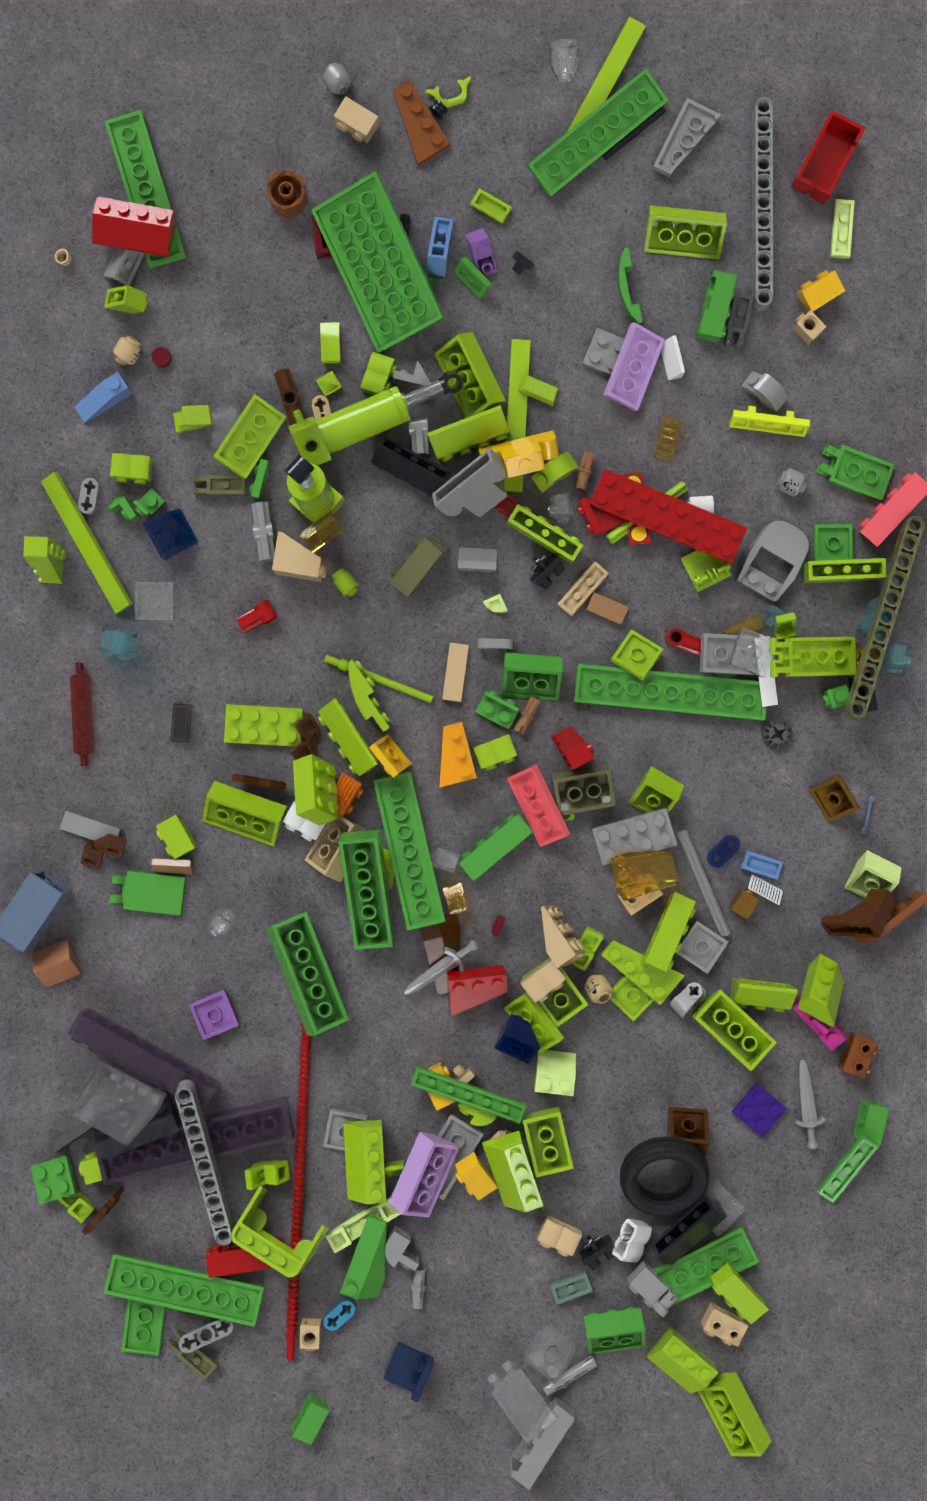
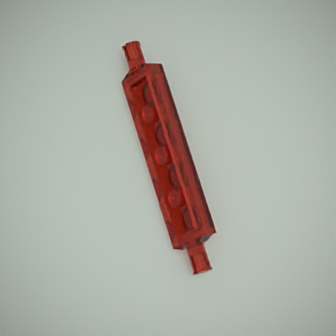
[70,663,94,766]

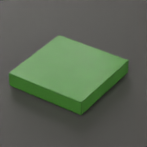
[813,524,853,561]

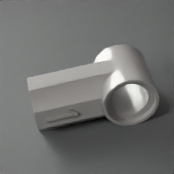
[408,417,429,456]

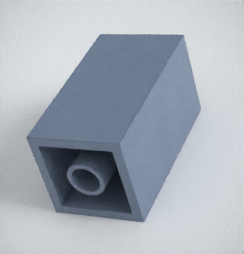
[0,869,73,952]

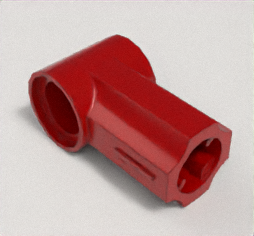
[236,600,278,633]
[664,628,701,656]

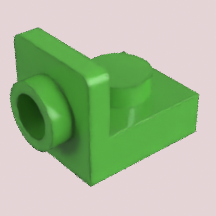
[133,488,166,519]
[108,496,140,522]
[822,685,849,710]

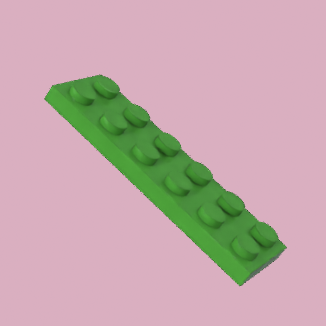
[653,1225,759,1313]

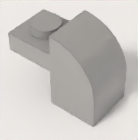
[741,371,788,412]
[385,1226,420,1271]

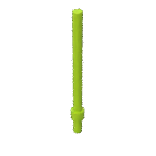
[324,655,434,703]

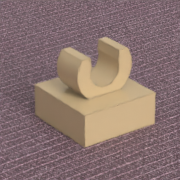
[453,1064,475,1083]

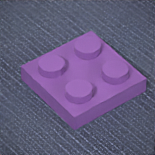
[189,989,240,1040]

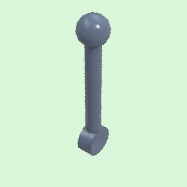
[861,796,875,835]

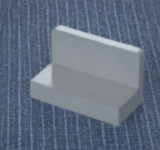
[103,248,144,286]
[458,547,497,572]

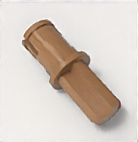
[574,451,594,491]
[514,697,540,735]

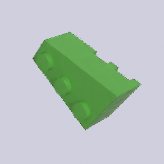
[696,270,737,343]

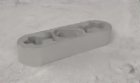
[179,1319,233,1353]

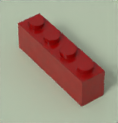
[205,1236,285,1278]

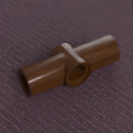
[274,369,305,426]

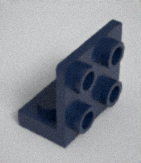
[384,1342,434,1402]

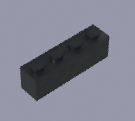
[370,436,452,497]
[651,1195,727,1265]

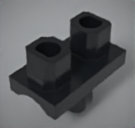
[529,554,565,589]
[579,1234,615,1270]

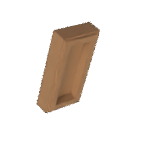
[586,592,629,625]
[151,858,193,875]

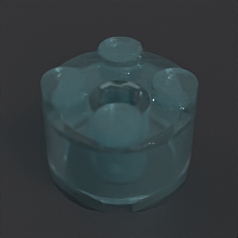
[98,627,141,661]

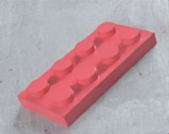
[507,764,570,847]

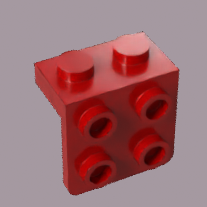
[576,496,626,538]

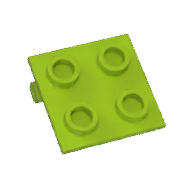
[680,550,732,593]

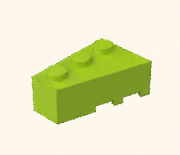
[23,536,67,584]

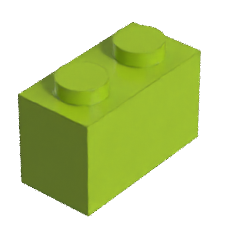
[156,814,198,859]

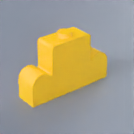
[478,430,559,478]

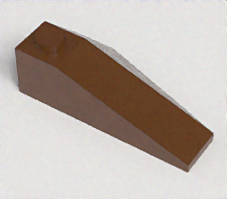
[420,911,461,995]

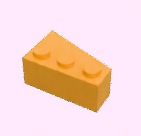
[439,722,477,788]

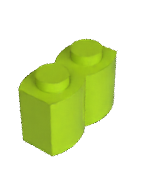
[360,352,397,395]
[110,453,153,485]
[473,734,517,771]

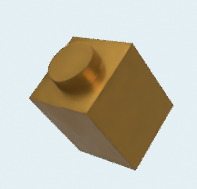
[728,888,760,920]

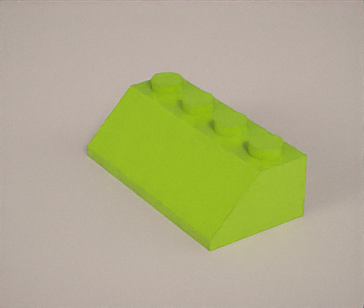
[644,205,727,260]
[434,332,506,418]
[427,405,511,463]
[318,698,379,776]
[202,781,287,847]
[690,989,777,1071]
[343,1119,386,1204]
[482,1131,544,1212]
[698,1372,772,1457]

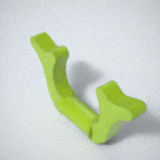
[426,76,471,109]

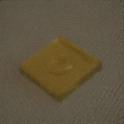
[299,511,343,552]

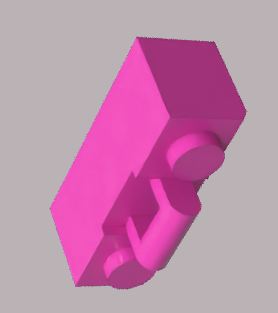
[792,992,846,1051]

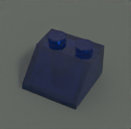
[143,509,199,560]
[494,1014,541,1064]

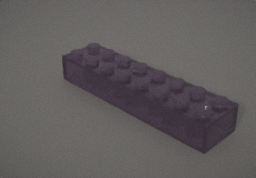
[67,1007,221,1111]

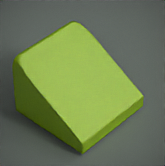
[385,1160,405,1177]

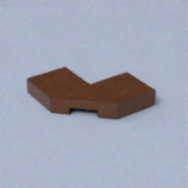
[289,713,320,760]
[232,774,286,790]
[80,833,127,869]

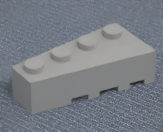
[509,1396,575,1490]

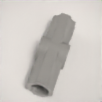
[251,502,275,562]

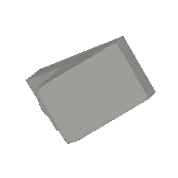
[393,361,430,389]

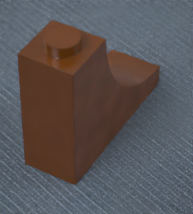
[820,889,896,938]

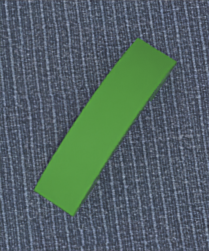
[617,247,643,326]

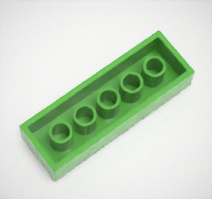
[338,830,396,950]
[265,912,349,1036]

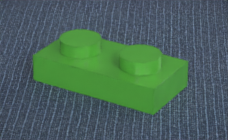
[454,256,492,299]
[249,459,270,501]

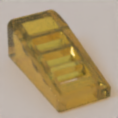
[653,416,682,460]
[721,614,765,635]

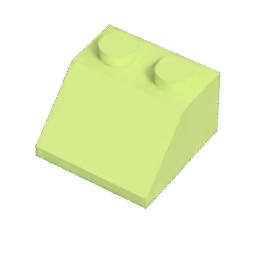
[845,850,901,898]
[534,1050,576,1096]

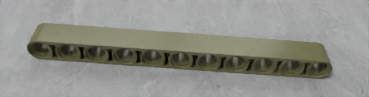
[844,516,925,720]

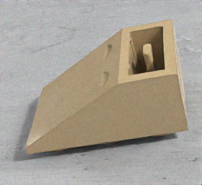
[541,905,586,968]

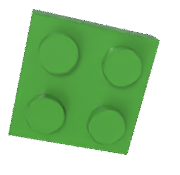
[31,1155,78,1205]

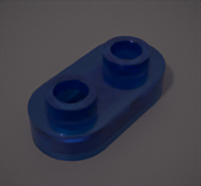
[707,835,740,868]

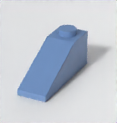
[426,217,453,277]
[74,372,133,423]

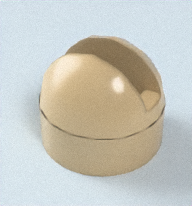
[55,249,72,266]

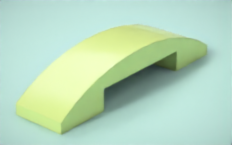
[325,1197,401,1253]

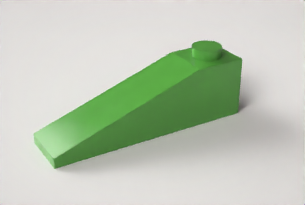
[340,1215,387,1300]

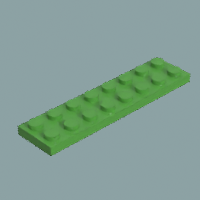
[527,68,669,198]
[104,110,187,269]
[373,772,446,931]
[103,1253,265,1327]

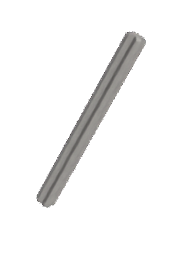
[677,830,730,937]

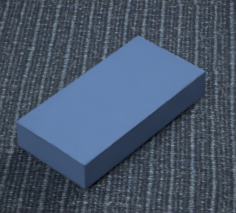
[740,850,784,880]

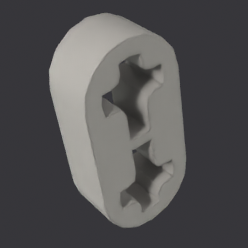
[78,478,100,515]
[477,638,514,650]

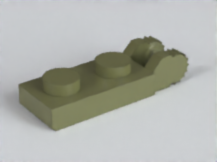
[192,475,246,496]
[166,1329,219,1380]

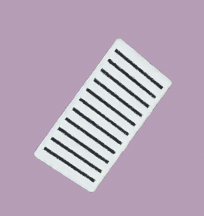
[748,874,783,905]

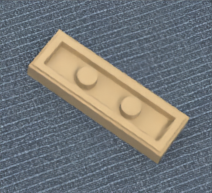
[557,561,609,617]
[442,643,469,702]

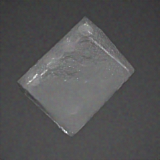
[72,1061,167,1145]

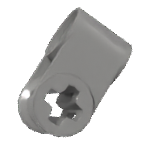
[670,982,707,1020]

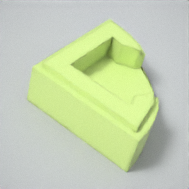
[483,594,508,613]

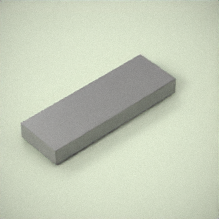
[60,811,121,840]

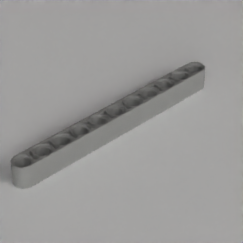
[752,97,773,311]

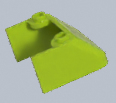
[231,1186,329,1277]

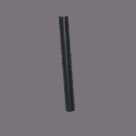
[602,106,666,160]

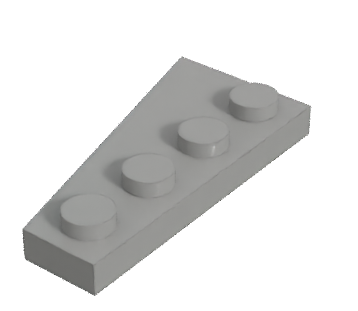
[653,98,721,177]

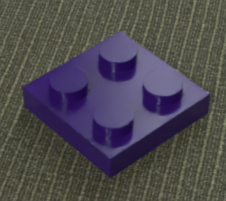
[732,1082,787,1138]

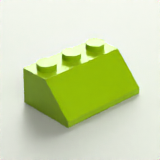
[798,953,844,1027]
[730,978,798,1012]
[646,1326,719,1394]

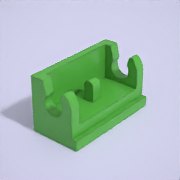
[853,1099,889,1146]
[291,1393,330,1445]

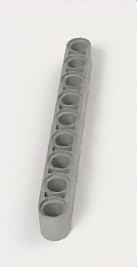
[175,1080,234,1245]

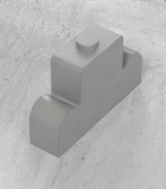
[432,448,507,517]

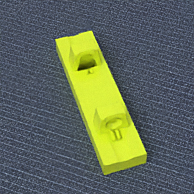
[729,406,810,437]

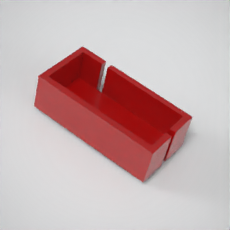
[791,110,865,204]

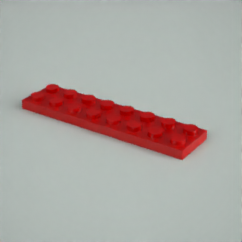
[589,469,748,564]

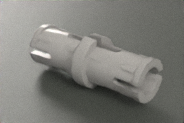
[411,1266,426,1309]

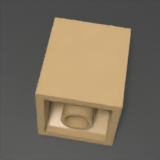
[272,531,327,582]

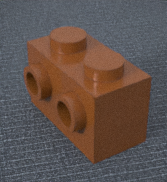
[838,1032,878,1079]

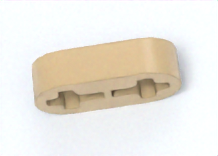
[312,395,331,420]

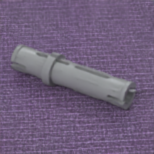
[542,1355,598,1397]

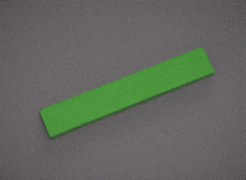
[410,1066,527,1124]

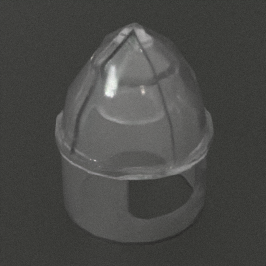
[549,39,580,85]

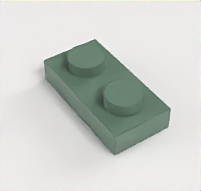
[550,1271,593,1305]

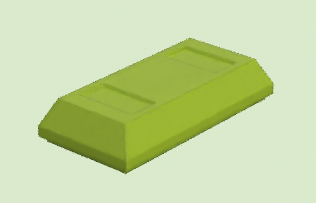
[470,188,512,224]
[518,374,559,406]

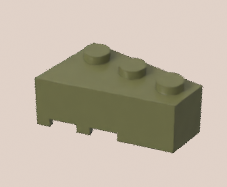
[390,534,450,597]

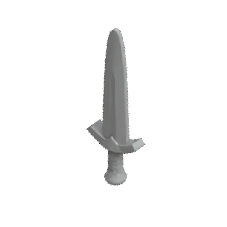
[404,940,479,995]
[794,1060,826,1150]

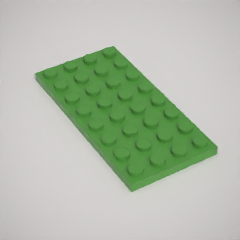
[311,171,445,353]

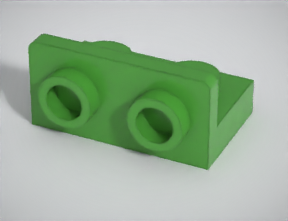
[475,690,520,730]

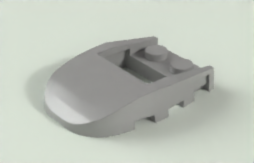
[735,521,809,604]

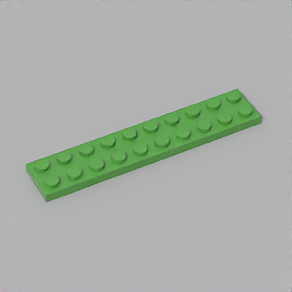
[574,664,767,721]

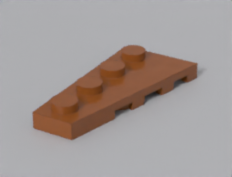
[393,79,450,166]
[854,891,927,943]

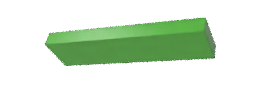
[817,1133,879,1203]

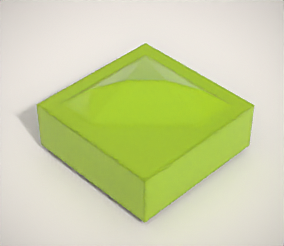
[316,371,342,398]

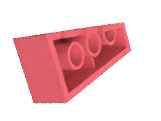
[859,472,927,547]

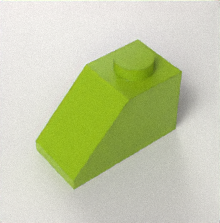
[104,285,147,314]

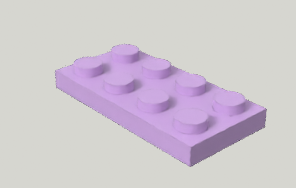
[603,322,665,411]

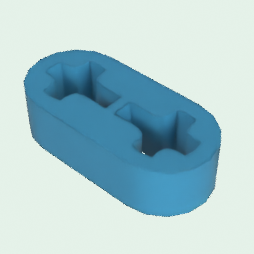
[324,1298,356,1331]

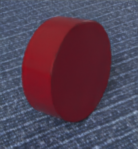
[152,347,172,368]

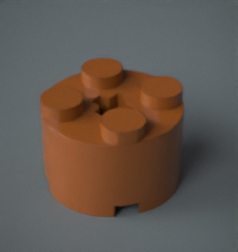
[267,170,308,218]

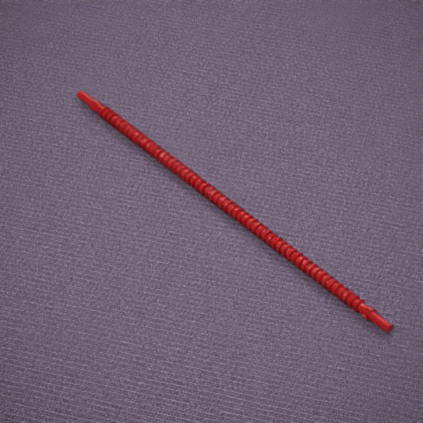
[286,1024,312,1360]

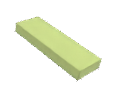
[830,199,855,259]

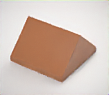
[32,938,82,988]

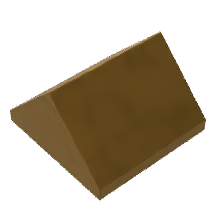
[809,775,860,823]

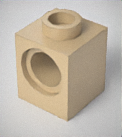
[793,310,826,345]
[300,1318,321,1351]

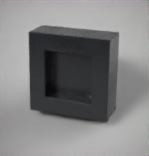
[512,251,534,275]

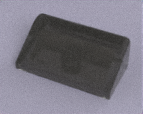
[170,703,193,743]

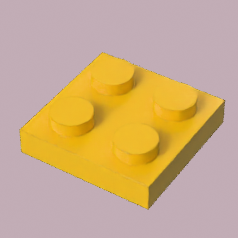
[369,734,412,778]

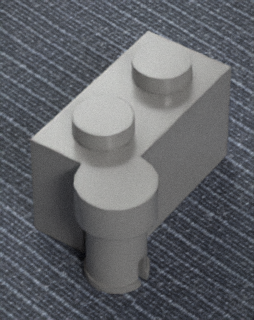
[627,1261,679,1317]

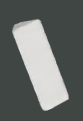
[661,335,685,380]

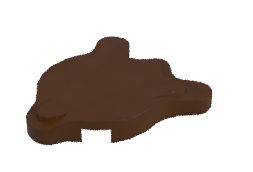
[82,1187,125,1235]

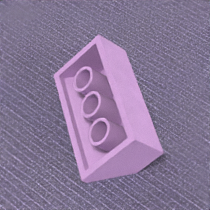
[389,1132,460,1218]

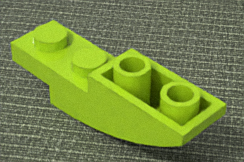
[349,658,391,732]

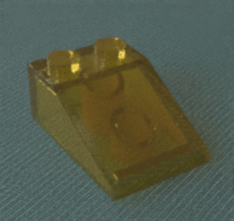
[611,851,679,901]

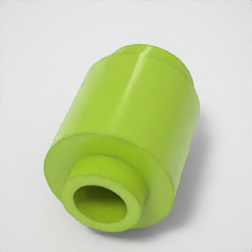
[331,568,359,597]

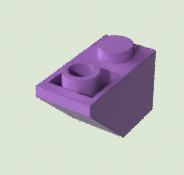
[465,228,498,277]

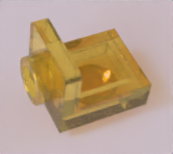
[442,881,468,914]

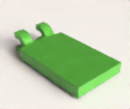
[815,445,895,502]
[109,871,186,916]

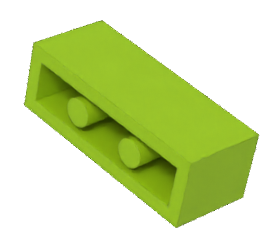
[710,1262,769,1324]

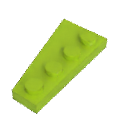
[601,940,685,1005]

